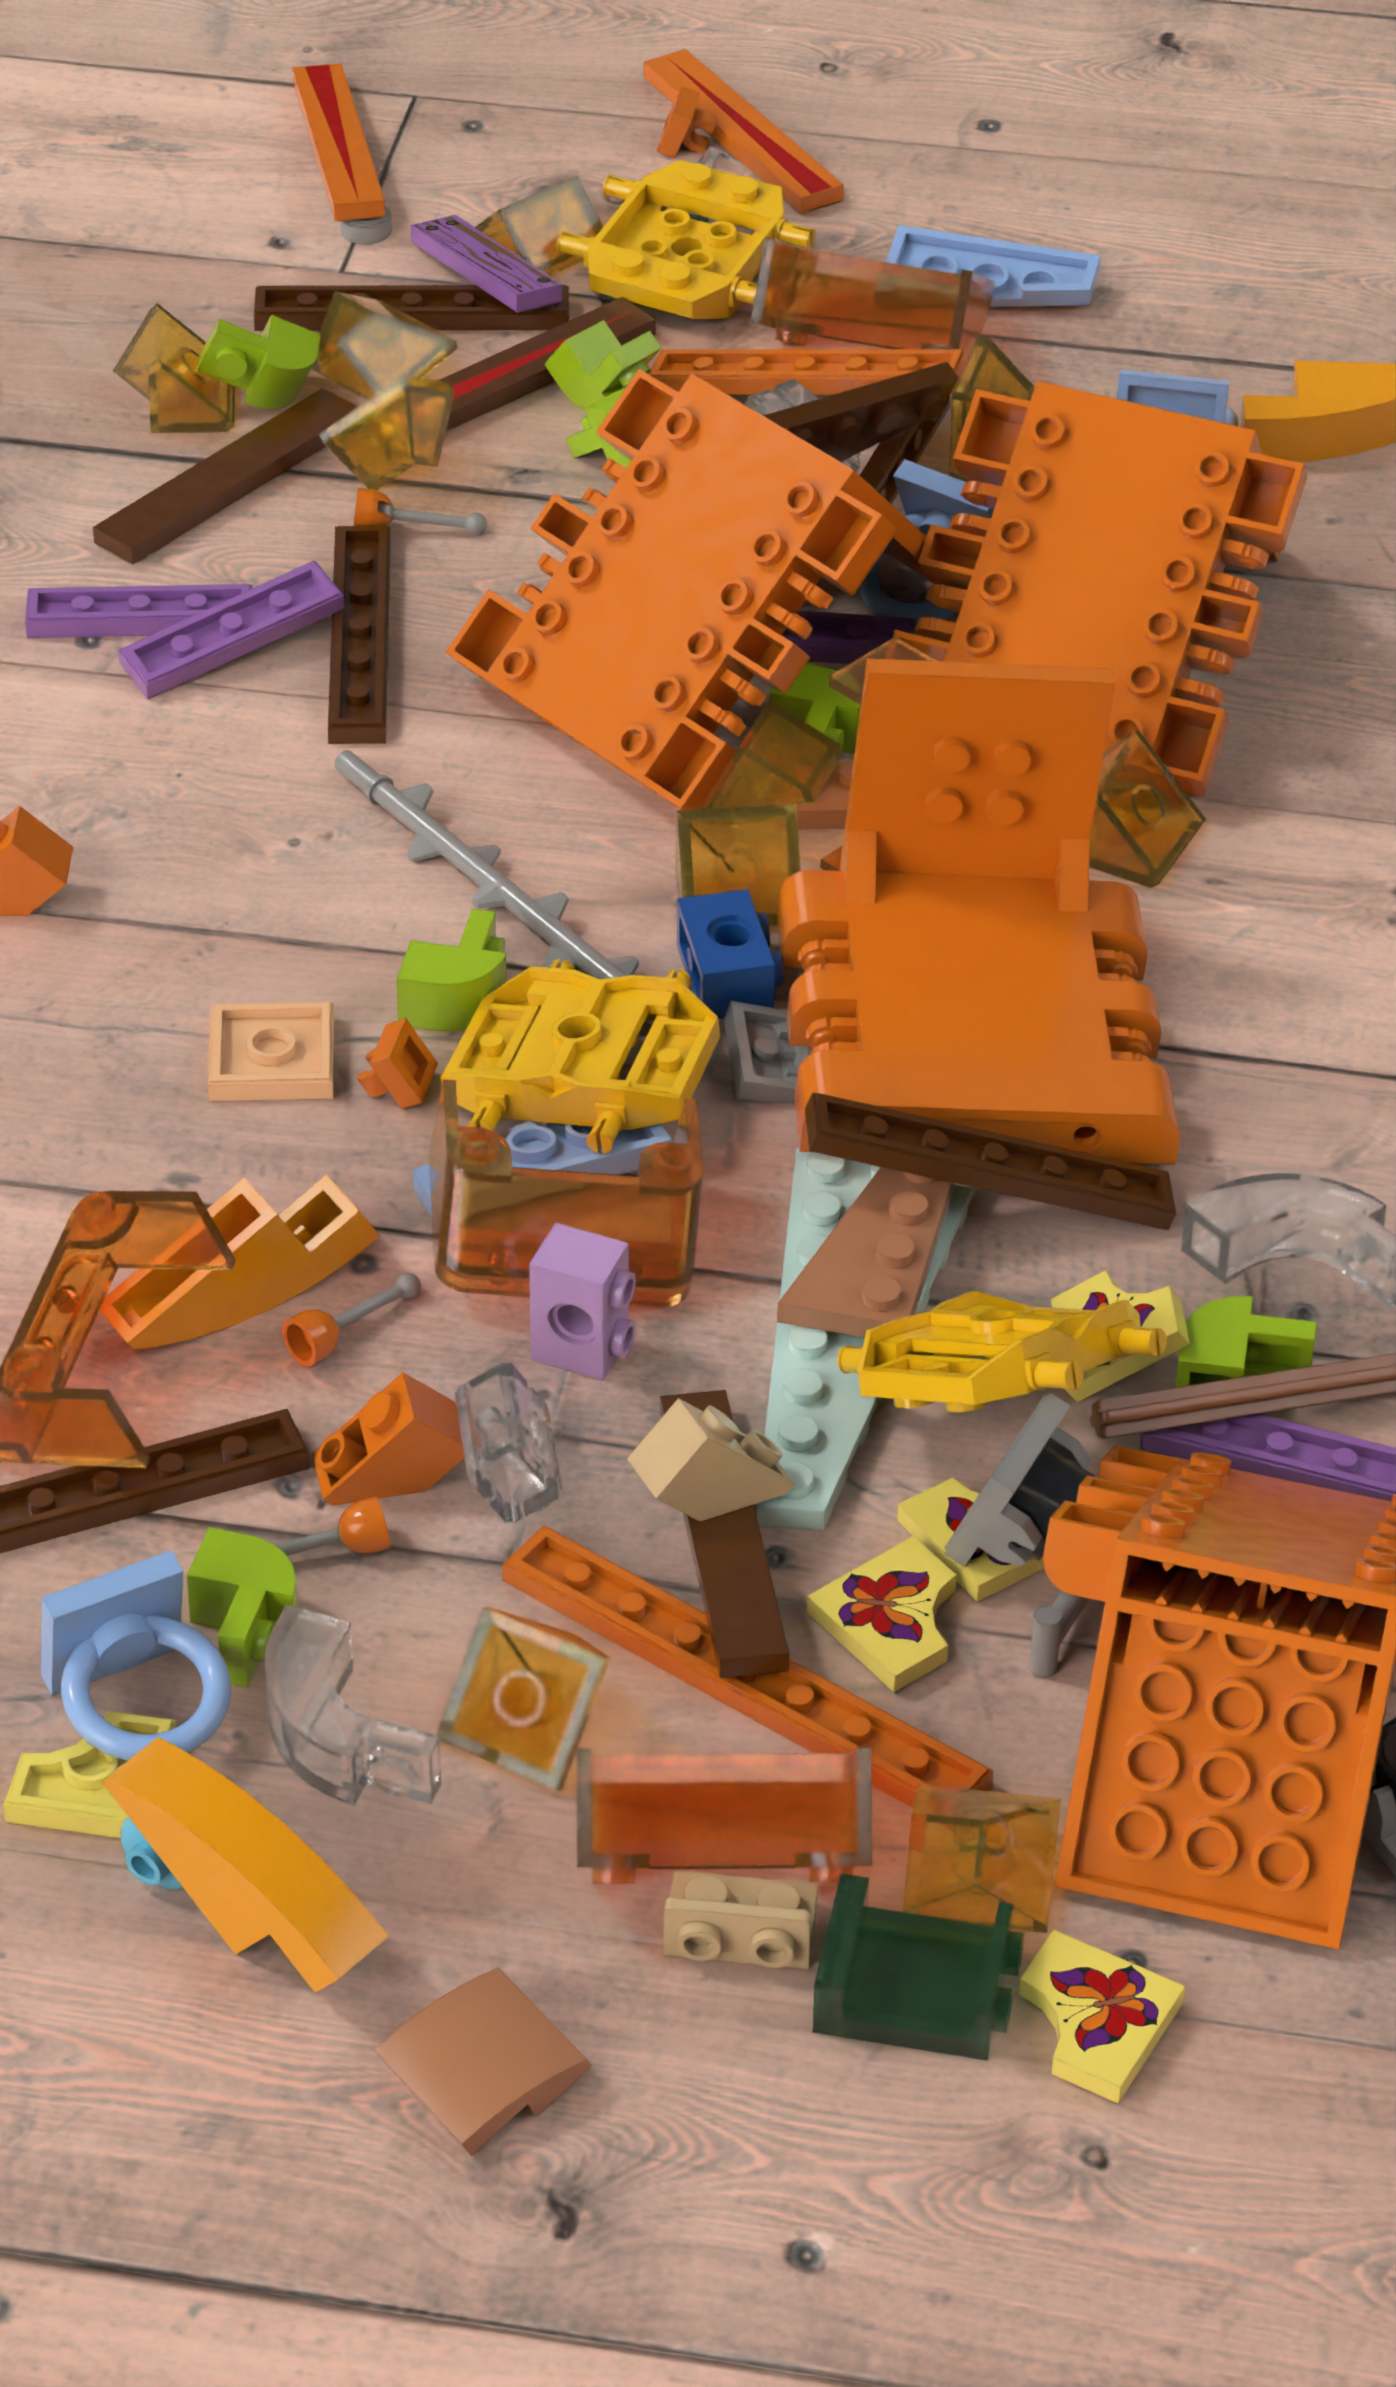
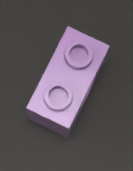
[529,1222,636,1381]

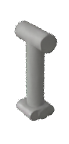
[1029,1591,1089,1677]

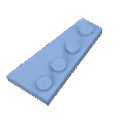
[875,225,1101,309]
[412,1079,673,1223]

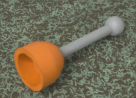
[354,488,487,535]
[282,1273,421,1367]
[275,1496,391,1556]

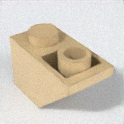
[627,1398,795,1522]

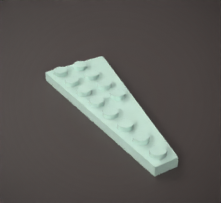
[756,1148,980,1530]

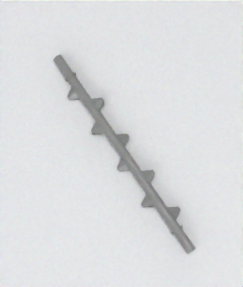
[334,750,719,1069]

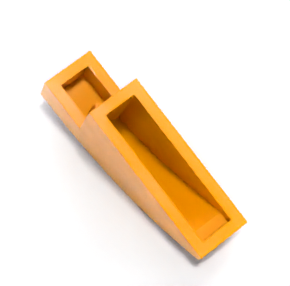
[1241,360,1396,462]
[95,1174,380,1350]
[101,1737,389,1993]

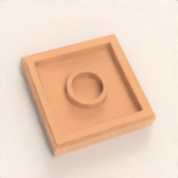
[208,1002,334,1102]

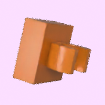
[656,86,717,159]
[357,1018,438,1109]

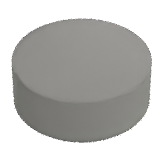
[340,206,392,244]

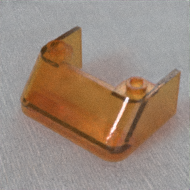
[751,237,995,362]
[429,1079,703,1307]
[0,1190,236,1468]
[577,1747,873,1884]

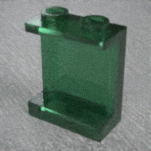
[812,1873,1025,2061]

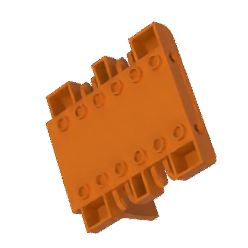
[445,369,944,822]
[885,381,1307,797]
[777,658,1180,1165]
[1043,1445,1396,1950]

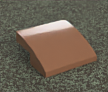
[374,1967,592,2156]

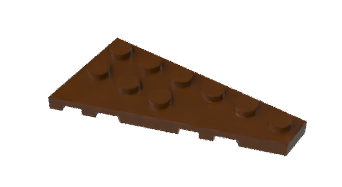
[763,362,959,462]

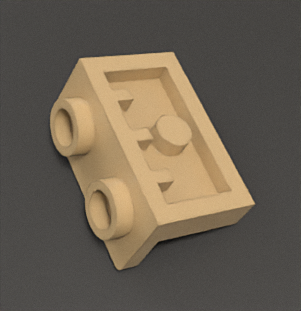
[663,1870,818,1969]

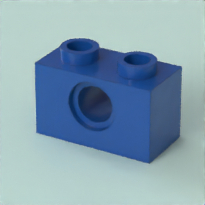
[677,889,784,1019]

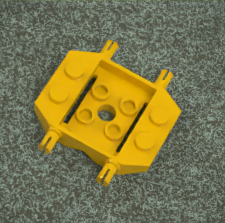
[556,160,816,319]
[441,959,720,1154]
[837,1291,1167,1412]

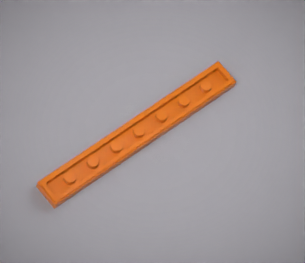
[502,1525,994,1830]

